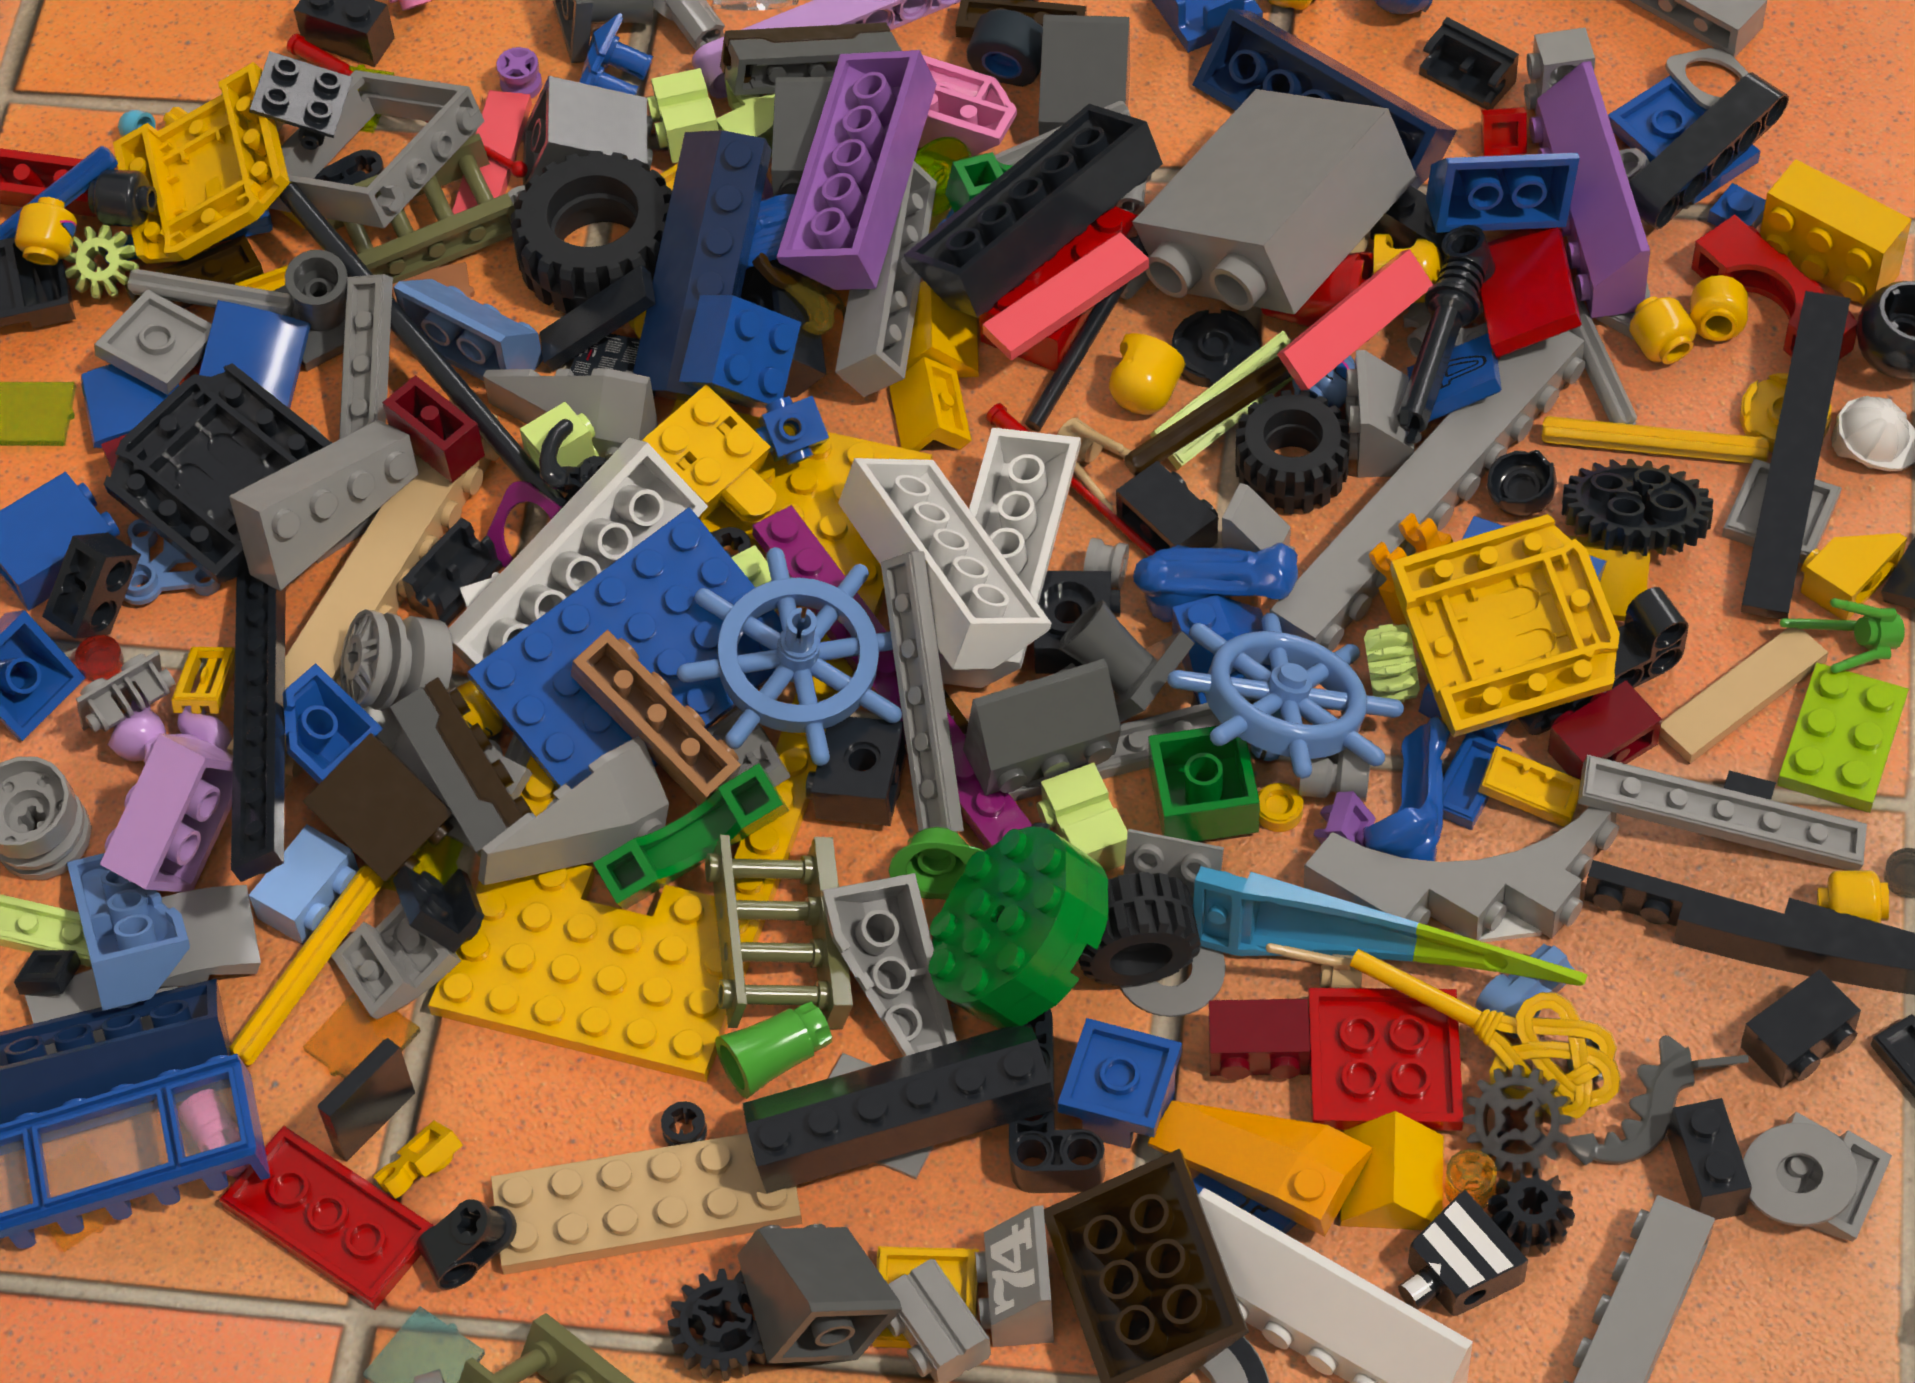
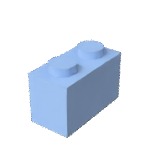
[249,824,359,944]

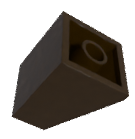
[303,733,454,882]

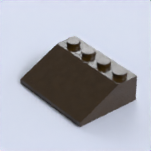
[1044,1149,1249,1383]

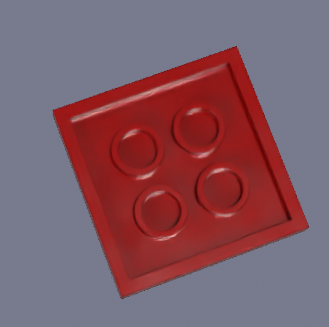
[1307,988,1464,1131]

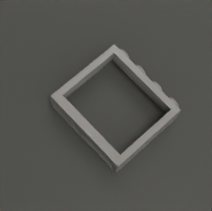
[269,70,484,228]

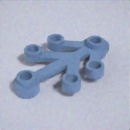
[124,519,221,605]

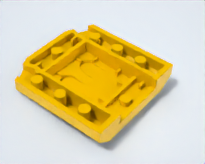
[113,62,290,264]
[1390,514,1620,737]

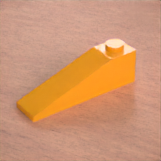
[1148,1100,1373,1237]

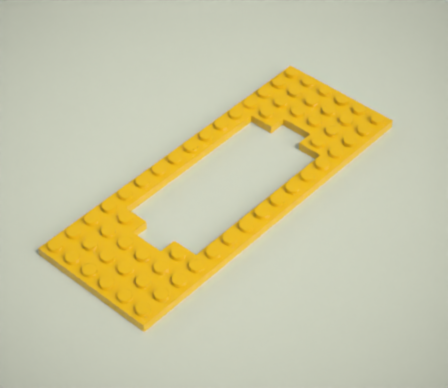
[428,399,933,1083]

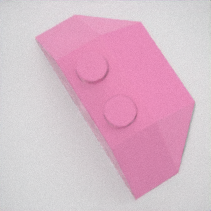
[918,55,1017,160]

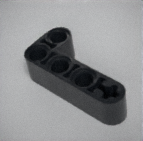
[1518,587,1689,735]
[1009,1009,1106,1193]

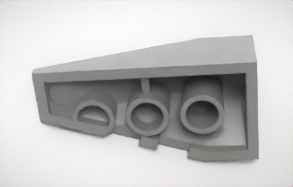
[483,368,658,460]
[478,736,669,885]

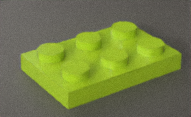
[1777,662,1909,813]

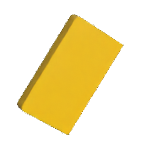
[889,357,972,451]

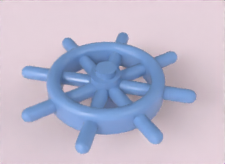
[677,547,902,766]
[1167,613,1404,779]

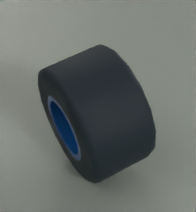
[966,9,1043,87]

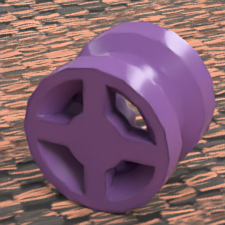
[496,47,542,99]

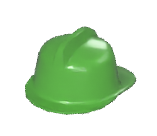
[889,827,984,900]

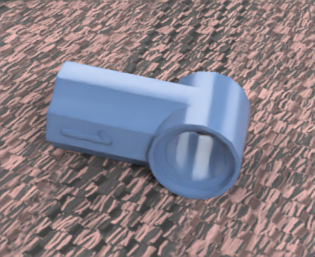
[1475,944,1575,1039]

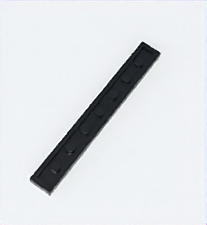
[1741,291,1851,619]

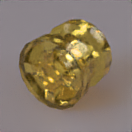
[1444,1149,1497,1209]

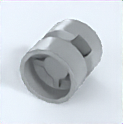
[1299,741,1372,802]

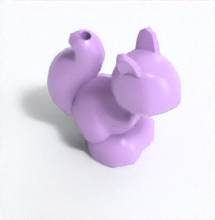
[108,692,232,762]

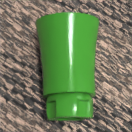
[715,1002,832,1099]

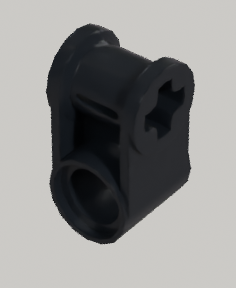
[417,1199,517,1290]

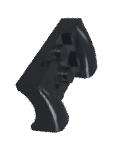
[0,237,76,329]

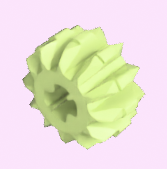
[64,225,139,299]
[1364,623,1420,702]

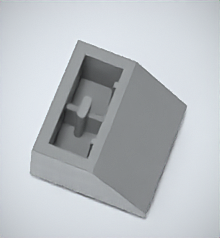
[1345,350,1414,478]

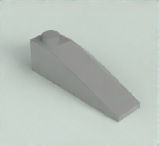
[821,873,956,1057]

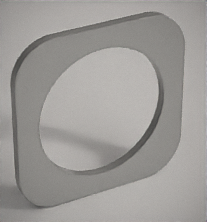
[1665,48,1748,109]

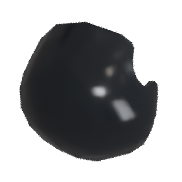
[1487,450,1557,516]

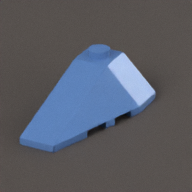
[67,853,190,1011]

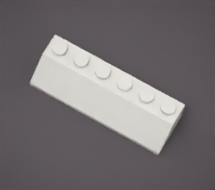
[938,427,1081,688]
[448,438,708,668]
[838,458,1052,671]
[1199,1188,1473,1383]

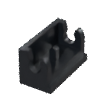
[1419,17,1519,110]
[402,517,503,626]

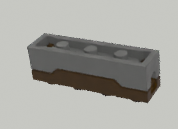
[720,22,902,96]
[390,677,533,858]

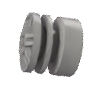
[340,609,453,711]
[0,757,92,880]

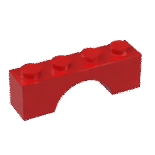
[1691,215,1857,360]

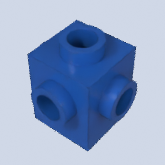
[755,396,829,465]

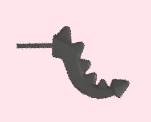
[1565,1035,1749,1165]

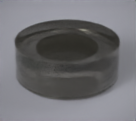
[1883,848,1915,898]

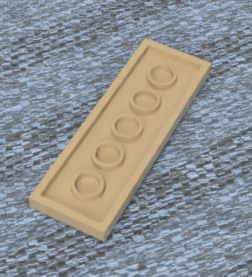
[491,1133,802,1275]

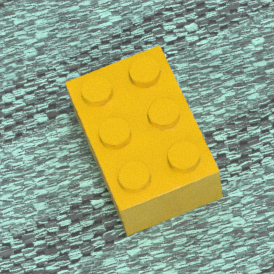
[1760,159,1912,305]

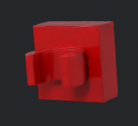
[1481,107,1527,156]

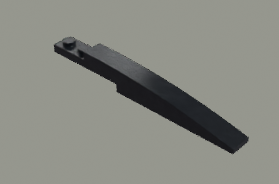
[1584,860,1915,995]

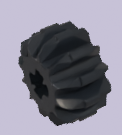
[1487,1167,1575,1256]

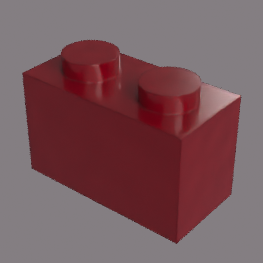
[382,375,485,483]
[1548,680,1662,780]
[1208,999,1310,1080]

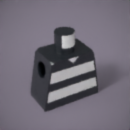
[1398,1190,1528,1316]

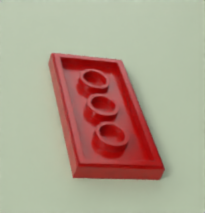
[1480,227,1582,357]
[219,1126,434,1310]

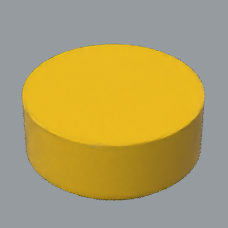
[1258,783,1303,832]

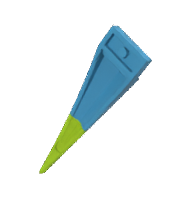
[1193,866,1587,986]

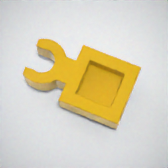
[373,1120,463,1199]

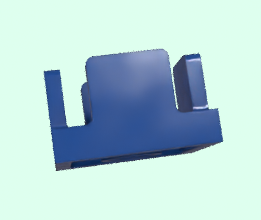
[1152,0,1263,53]
[1058,1018,1182,1148]

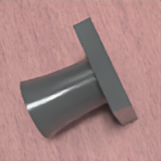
[553,0,653,63]
[274,250,347,371]
[1058,600,1195,722]

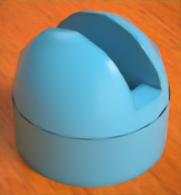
[118,110,156,137]

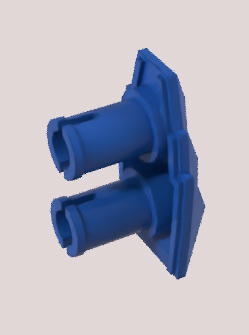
[579,13,654,95]

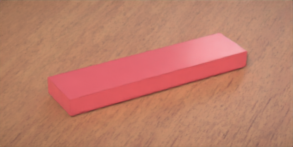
[452,90,532,215]
[982,232,1149,361]
[1277,249,1433,391]

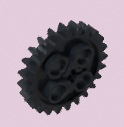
[1561,459,1713,556]

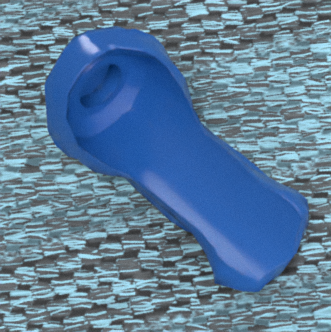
[1133,542,1298,622]
[1363,716,1451,861]

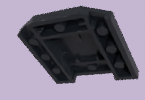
[104,363,332,584]

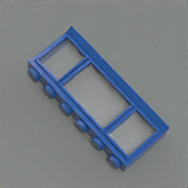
[0,1054,271,1249]

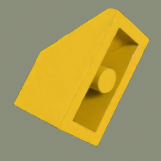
[1800,533,1907,620]

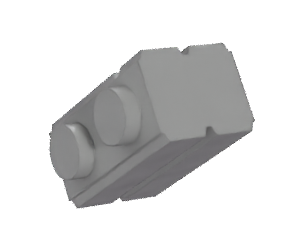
[887,1259,991,1383]

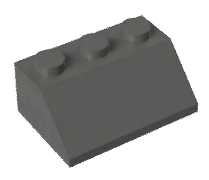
[963,659,1121,796]

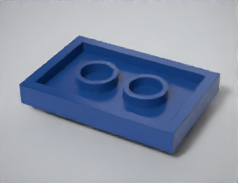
[1608,75,1761,204]

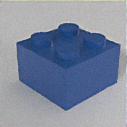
[679,295,801,408]

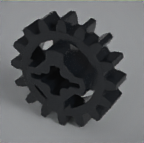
[1463,1065,1575,1174]
[668,1269,767,1381]

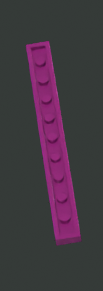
[752,505,1032,849]

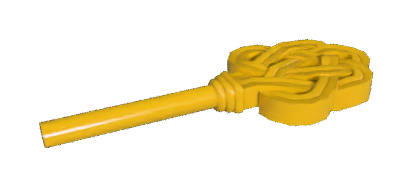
[1349,949,1621,1119]

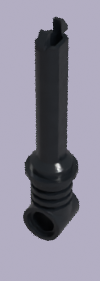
[1397,225,1495,443]

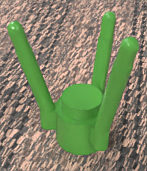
[1779,598,1905,673]

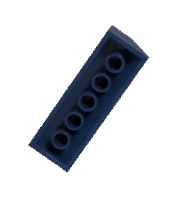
[1192,8,1457,189]
[633,130,772,401]
[0,979,232,1124]

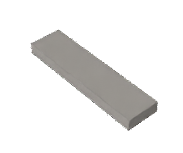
[339,274,393,439]

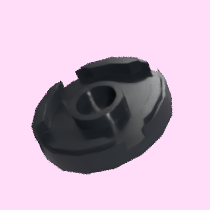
[1172,309,1260,388]

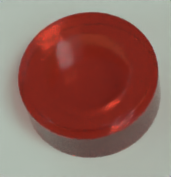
[75,635,124,681]

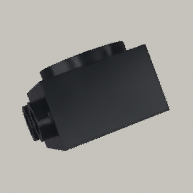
[1034,571,1121,674]
[806,716,907,826]

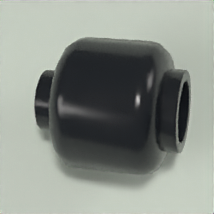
[88,169,157,227]

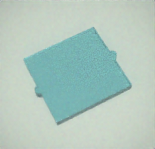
[363,1306,485,1383]

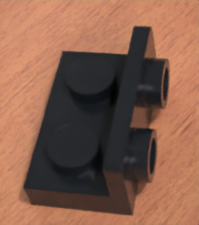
[393,865,484,953]

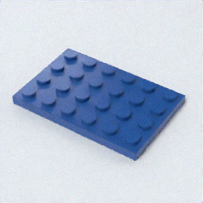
[467,507,783,789]

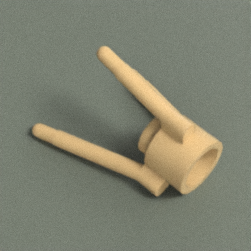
[1057,417,1169,512]
[1266,943,1362,999]

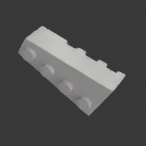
[229,420,419,591]

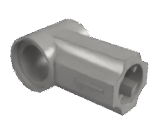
[653,0,725,50]

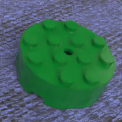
[928,826,1108,1029]

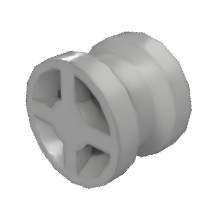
[1083,537,1129,589]

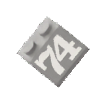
[975,1205,1054,1347]

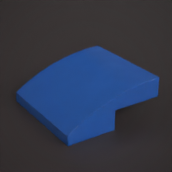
[199,300,311,409]
[80,364,179,448]

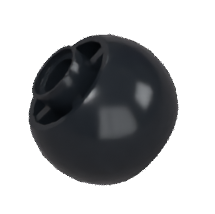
[1856,281,1915,379]

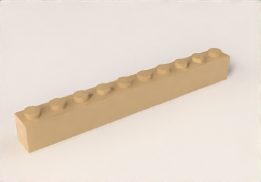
[227,399,499,789]

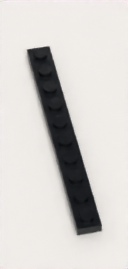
[231,568,286,882]

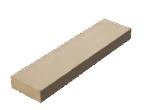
[1659,628,1828,764]

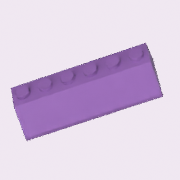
[776,50,936,290]
[1529,61,1650,318]

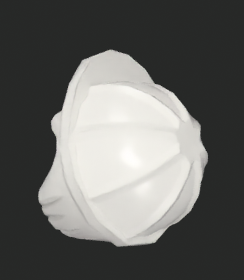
[1831,396,1915,471]

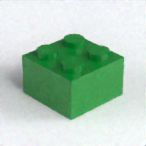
[1148,726,1260,842]

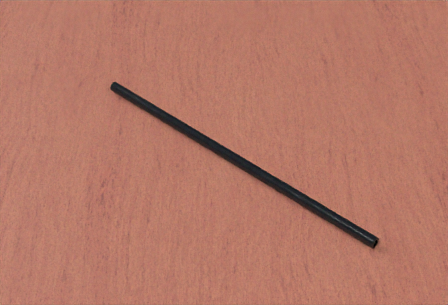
[279,184,568,508]

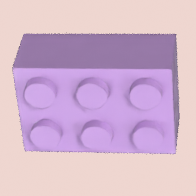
[100,733,233,892]

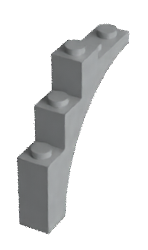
[1304,806,1619,940]

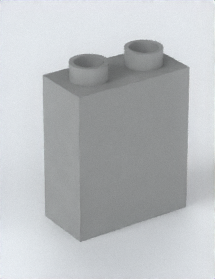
[1132,89,1417,314]

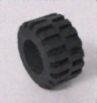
[1235,390,1350,514]
[1079,872,1201,986]

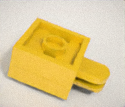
[642,384,777,526]

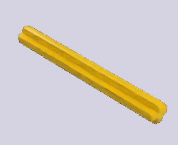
[1541,416,1769,464]
[229,865,384,1066]

